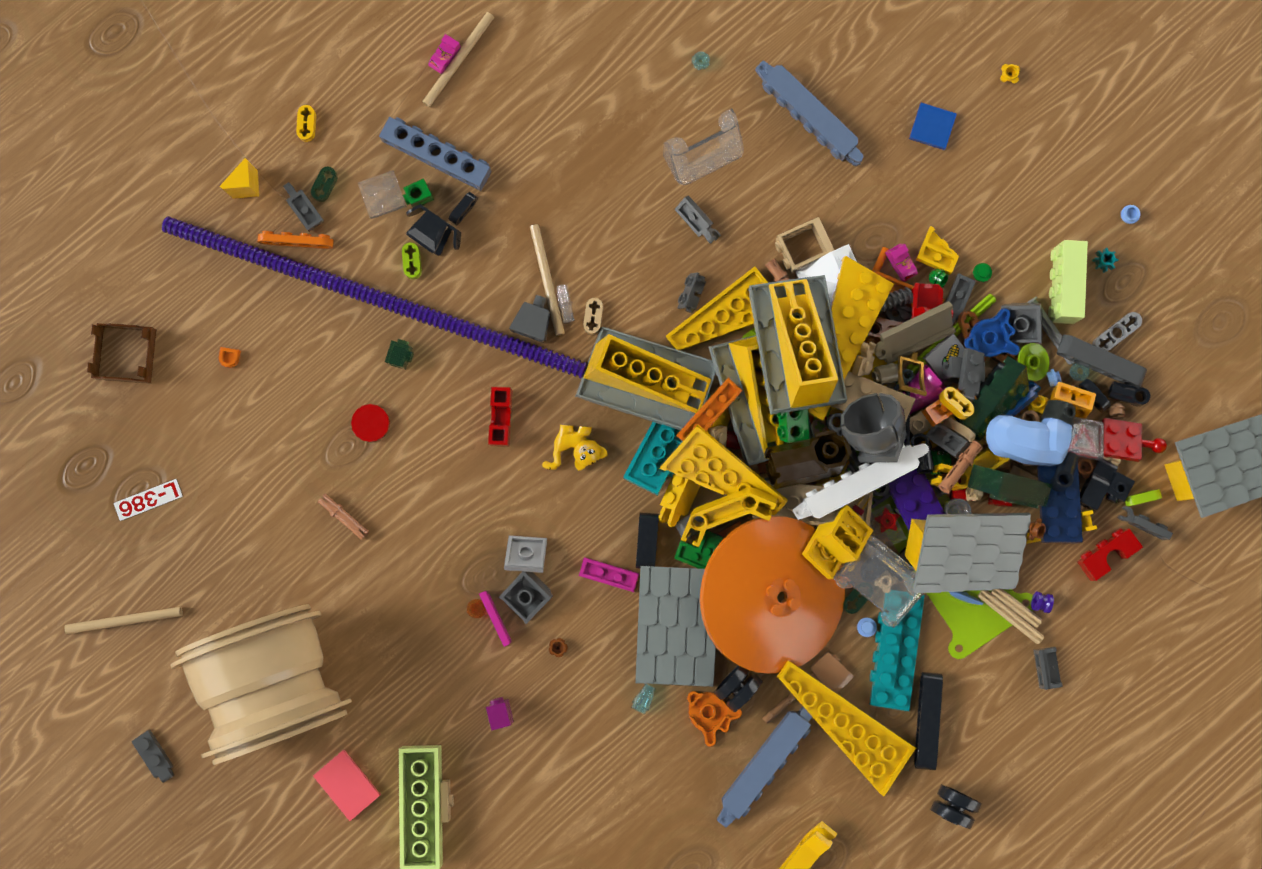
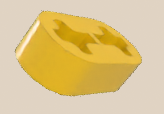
[296,105,316,142]
[939,387,974,420]

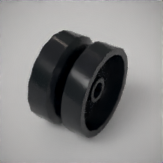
[714,665,763,712]
[930,784,982,829]

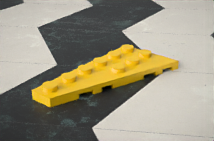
[659,424,788,516]

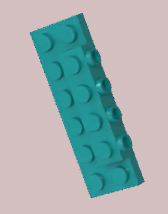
[623,393,711,496]
[869,590,925,711]

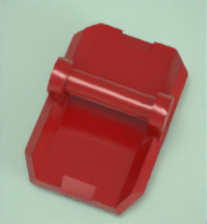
[911,283,953,318]

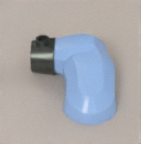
[986,400,1076,466]

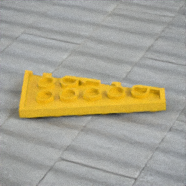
[665,266,768,351]

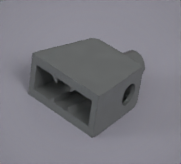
[509,295,550,343]

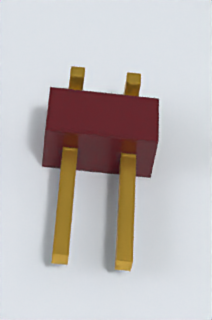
[851,495,871,516]

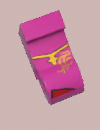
[428,34,461,74]
[885,244,918,282]

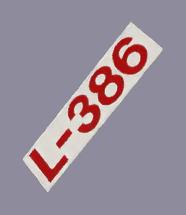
[114,479,183,521]

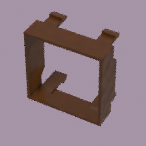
[87,323,157,384]

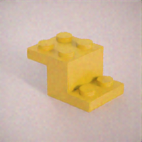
[802,505,873,579]

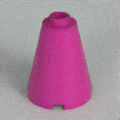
[903,364,946,415]

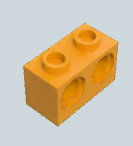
[1050,382,1096,420]

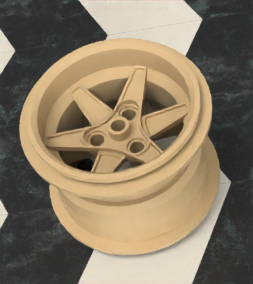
[170,604,352,765]

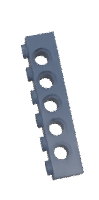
[379,117,492,191]

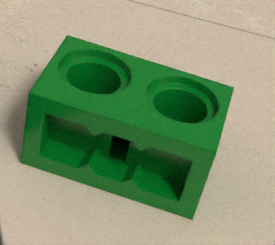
[777,409,809,443]

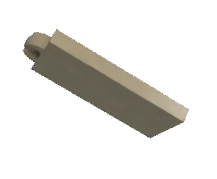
[874,301,956,364]

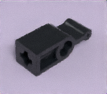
[1080,458,1118,511]

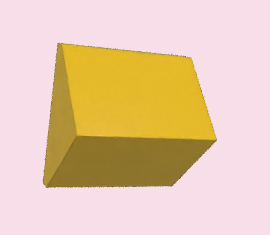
[219,158,259,199]

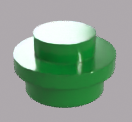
[973,263,992,282]

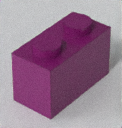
[486,697,514,731]

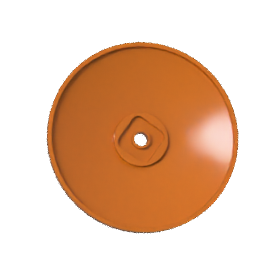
[700,516,845,674]

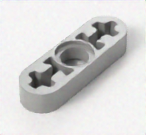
[1092,312,1142,351]

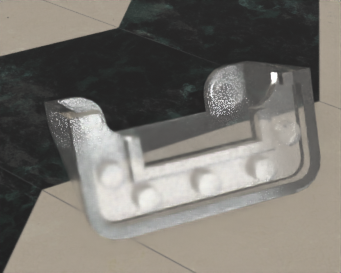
[663,108,744,185]
[833,536,924,628]

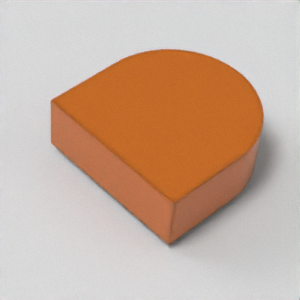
[219,347,241,368]

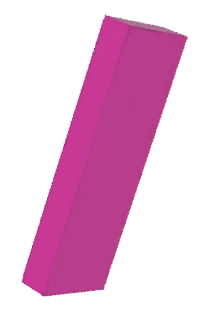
[579,557,639,592]
[479,591,512,647]

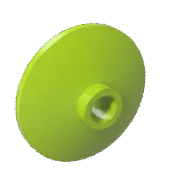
[1018,343,1049,381]

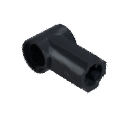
[1108,381,1151,407]
[911,433,935,474]
[1050,452,1079,492]

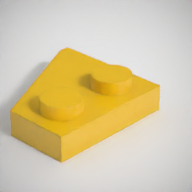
[915,226,959,275]

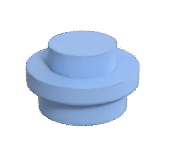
[1121,205,1140,224]
[1047,369,1062,387]
[857,618,877,637]

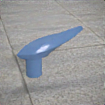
[949,592,983,605]

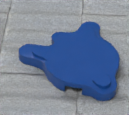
[964,308,1020,357]

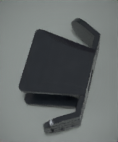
[406,204,462,256]

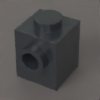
[1105,472,1135,504]

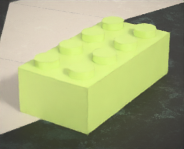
[1048,240,1088,324]

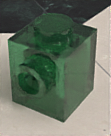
[385,339,414,370]

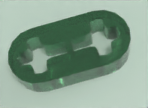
[311,166,338,202]
[843,582,873,614]

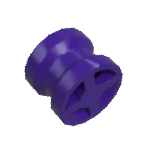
[1031,591,1054,613]

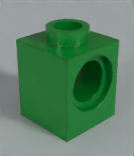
[403,178,434,207]

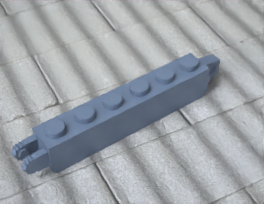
[755,60,864,166]
[717,707,812,827]

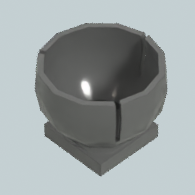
[841,393,907,462]

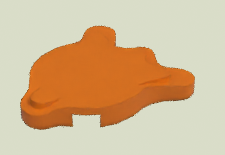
[687,691,742,747]

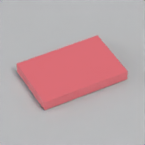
[313,750,381,821]

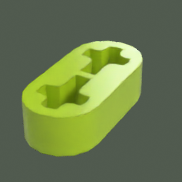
[402,242,422,279]
[1125,489,1162,506]

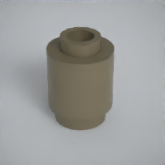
[872,363,898,385]

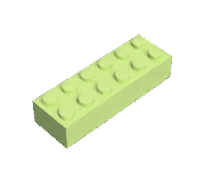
[399,745,443,869]

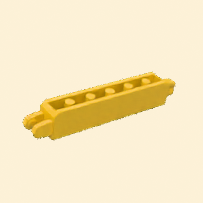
[658,408,731,527]

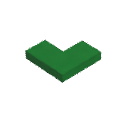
[674,530,724,569]

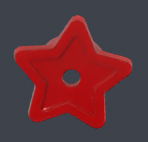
[874,508,900,533]

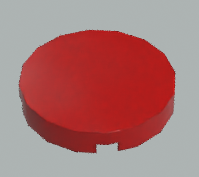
[351,404,390,442]

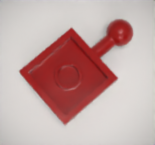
[1101,418,1167,462]

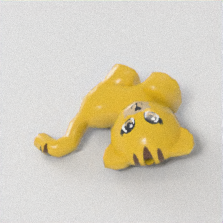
[542,425,607,471]

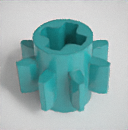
[1092,248,1119,273]

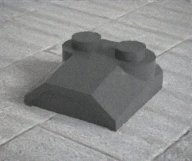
[1001,303,1043,343]
[499,571,553,624]

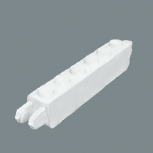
[792,443,929,520]

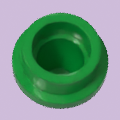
[929,269,949,288]

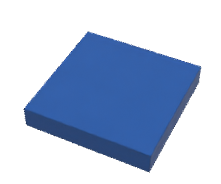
[909,102,957,150]

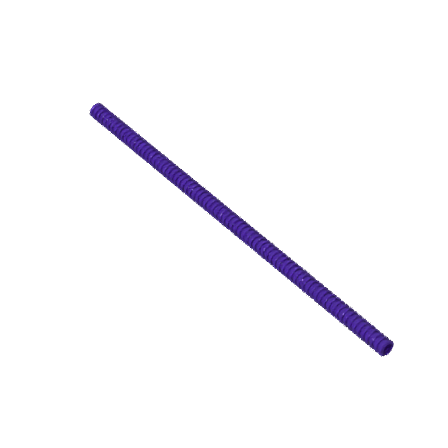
[162,216,587,379]

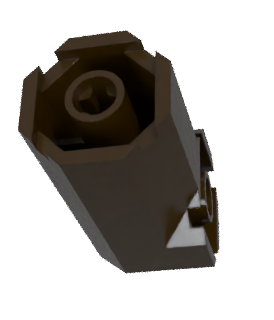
[764,430,852,489]

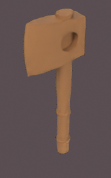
[762,652,853,724]

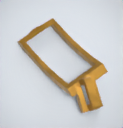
[898,352,927,396]

